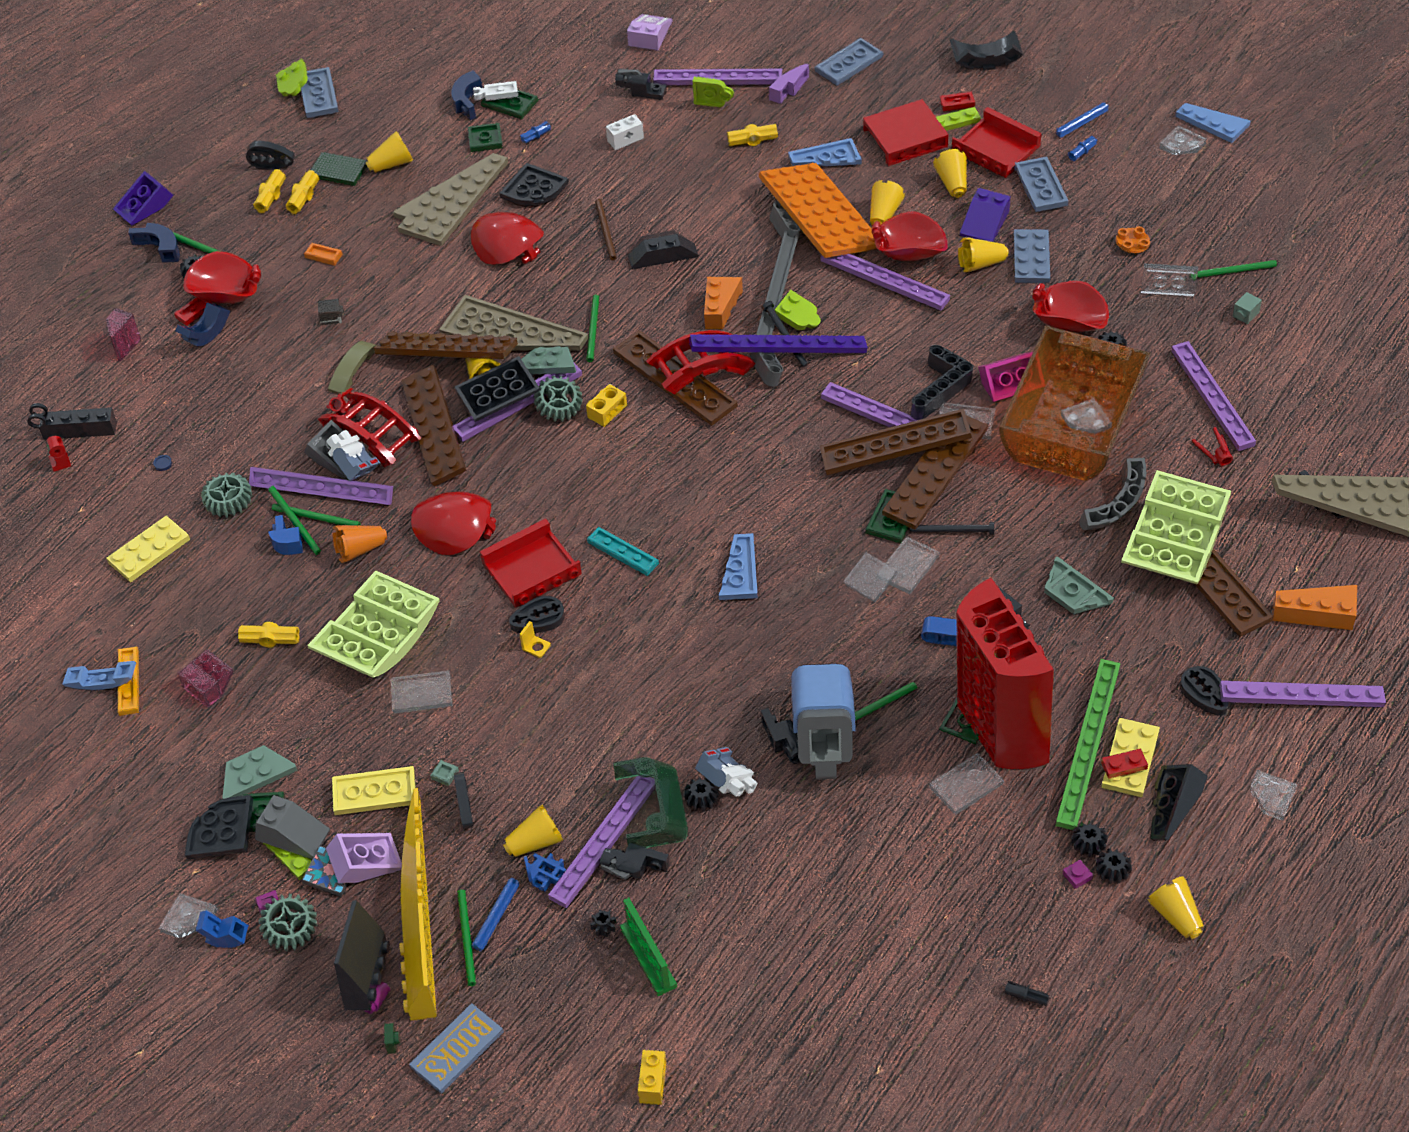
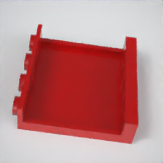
[863,99,949,166]
[952,107,1042,178]
[480,518,582,608]

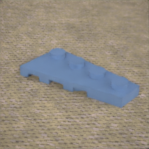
[1176,103,1251,143]
[788,138,862,166]
[719,533,758,600]

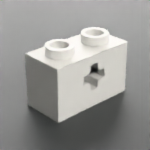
[606,114,644,150]

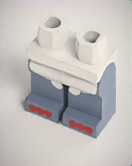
[326,430,380,481]
[695,747,757,796]

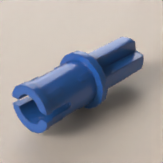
[520,121,551,143]
[1068,136,1097,161]

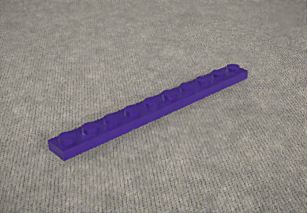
[689,334,868,353]

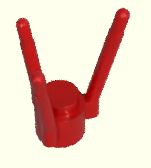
[326,388,356,417]
[1192,427,1233,466]

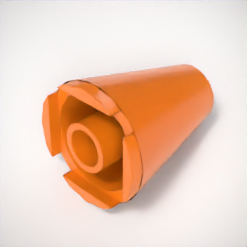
[332,525,387,563]

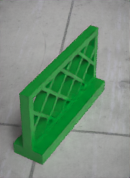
[620,898,677,997]

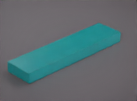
[587,527,659,576]

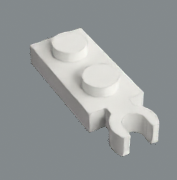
[473,81,518,100]

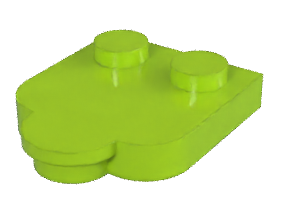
[276,59,308,96]
[692,77,734,107]
[774,290,821,330]

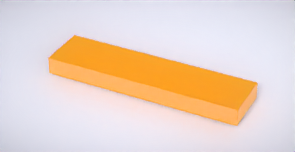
[118,647,139,716]

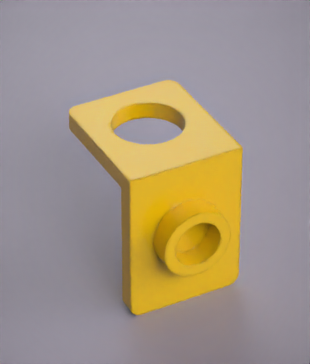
[519,621,551,658]

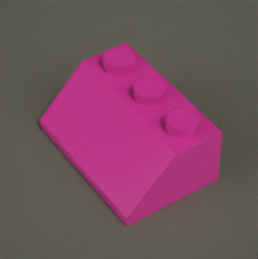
[978,352,1044,402]

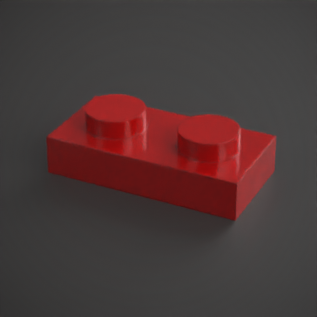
[940,91,975,111]
[174,298,212,326]
[1101,748,1148,779]

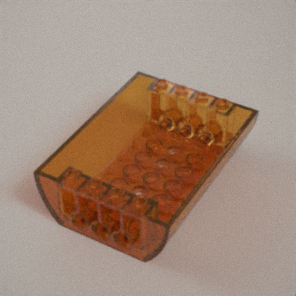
[999,326,1151,481]

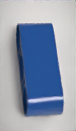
[921,616,957,646]

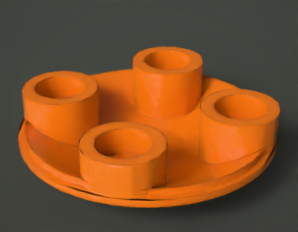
[1116,226,1150,253]

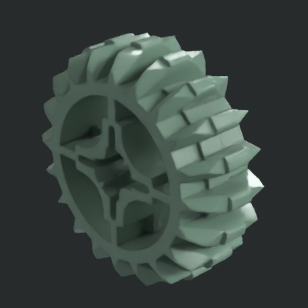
[534,375,582,422]
[201,472,252,517]
[259,893,317,951]

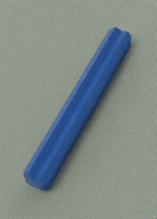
[1056,102,1109,138]
[472,878,520,951]

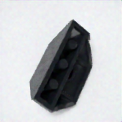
[628,230,698,270]

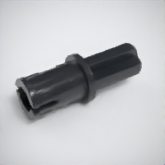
[1004,980,1050,1006]

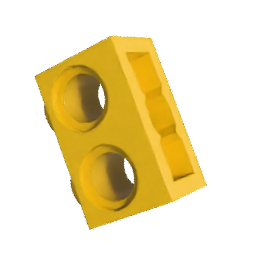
[586,384,627,427]
[638,1050,667,1105]

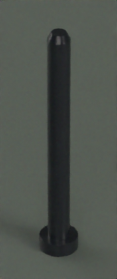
[761,301,807,367]
[910,522,994,535]

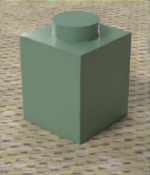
[1233,292,1262,324]

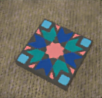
[302,846,348,897]

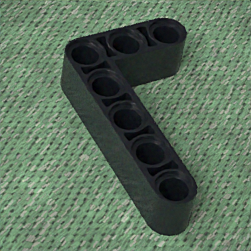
[910,345,974,420]

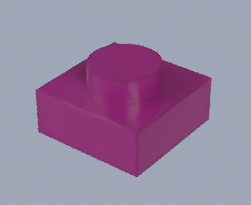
[1062,860,1093,889]
[254,890,279,917]

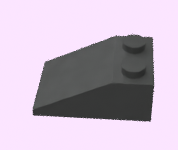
[304,420,372,480]
[255,795,330,859]

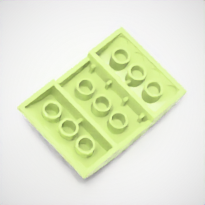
[1121,470,1231,584]
[307,571,440,678]

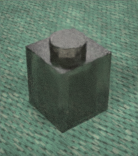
[318,298,345,325]

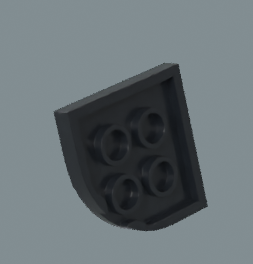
[500,163,569,207]
[185,795,253,860]

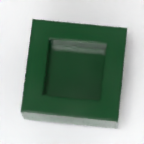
[384,1023,400,1054]

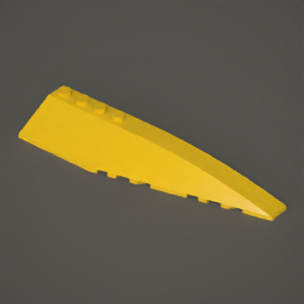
[400,788,437,1021]

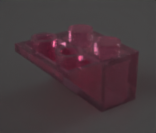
[106,308,141,361]
[177,649,234,708]

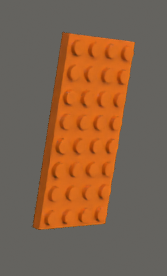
[758,163,877,258]

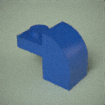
[268,515,303,555]
[196,910,249,948]

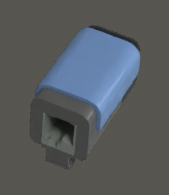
[791,663,855,780]

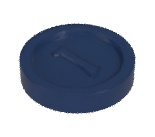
[153,455,172,471]

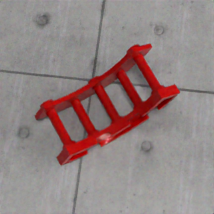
[646,330,756,395]
[318,392,421,467]

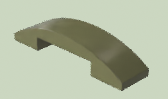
[328,341,376,394]

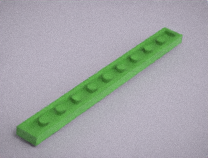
[1056,659,1121,830]

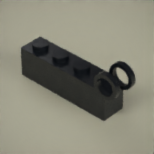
[27,403,117,440]

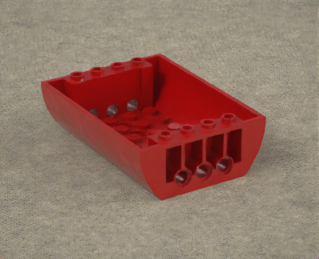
[956,578,1054,769]

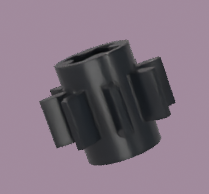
[590,909,617,937]

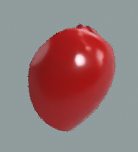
[871,211,948,261]
[471,212,544,264]
[183,251,261,304]
[1032,281,1109,332]
[411,491,496,555]

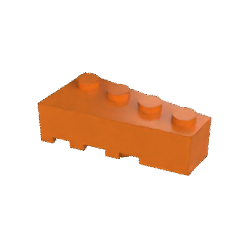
[1272,585,1357,630]

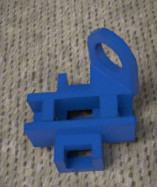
[524,853,566,892]

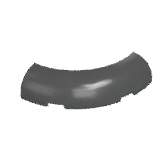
[1079,458,1146,530]

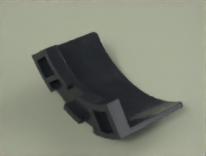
[950,31,1024,71]

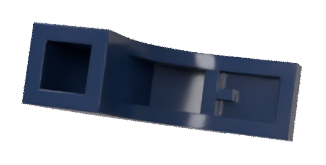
[451,70,482,121]
[128,223,180,263]
[175,303,230,346]

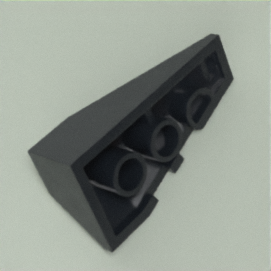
[1150,764,1208,841]

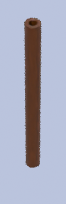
[595,199,617,260]

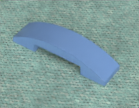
[63,661,136,690]

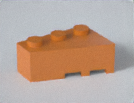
[704,277,743,329]

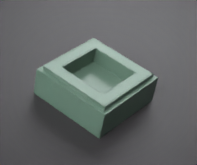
[430,760,459,786]

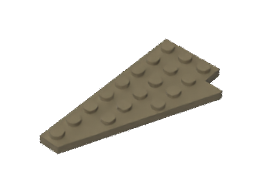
[393,153,508,246]
[439,295,588,351]
[1271,475,1409,537]

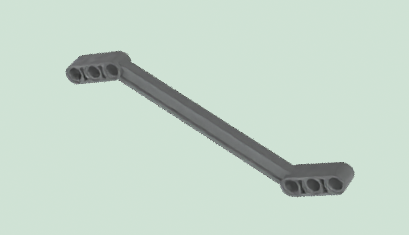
[750,201,801,387]

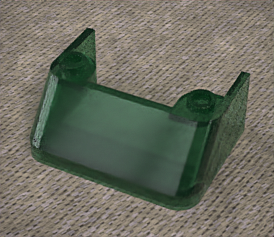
[613,757,688,848]

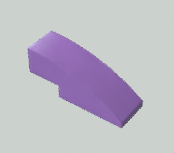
[769,64,809,104]

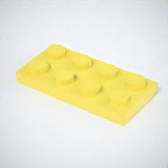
[106,516,190,583]
[1102,718,1160,798]
[332,766,416,815]

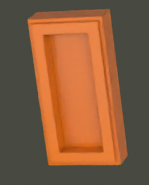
[304,243,343,266]

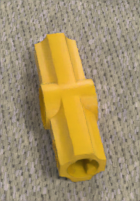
[727,124,778,146]
[253,169,286,213]
[286,170,319,214]
[238,622,300,648]

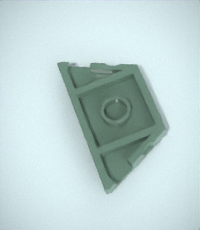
[521,346,576,374]
[1044,556,1114,614]
[223,745,298,799]

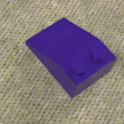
[113,171,174,225]
[960,188,1011,242]

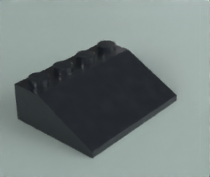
[454,356,541,422]
[334,900,390,1011]

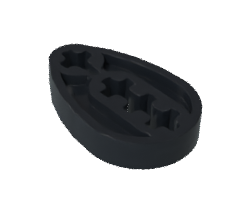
[246,141,295,170]
[509,596,565,633]
[1180,666,1228,716]
[454,771,474,829]

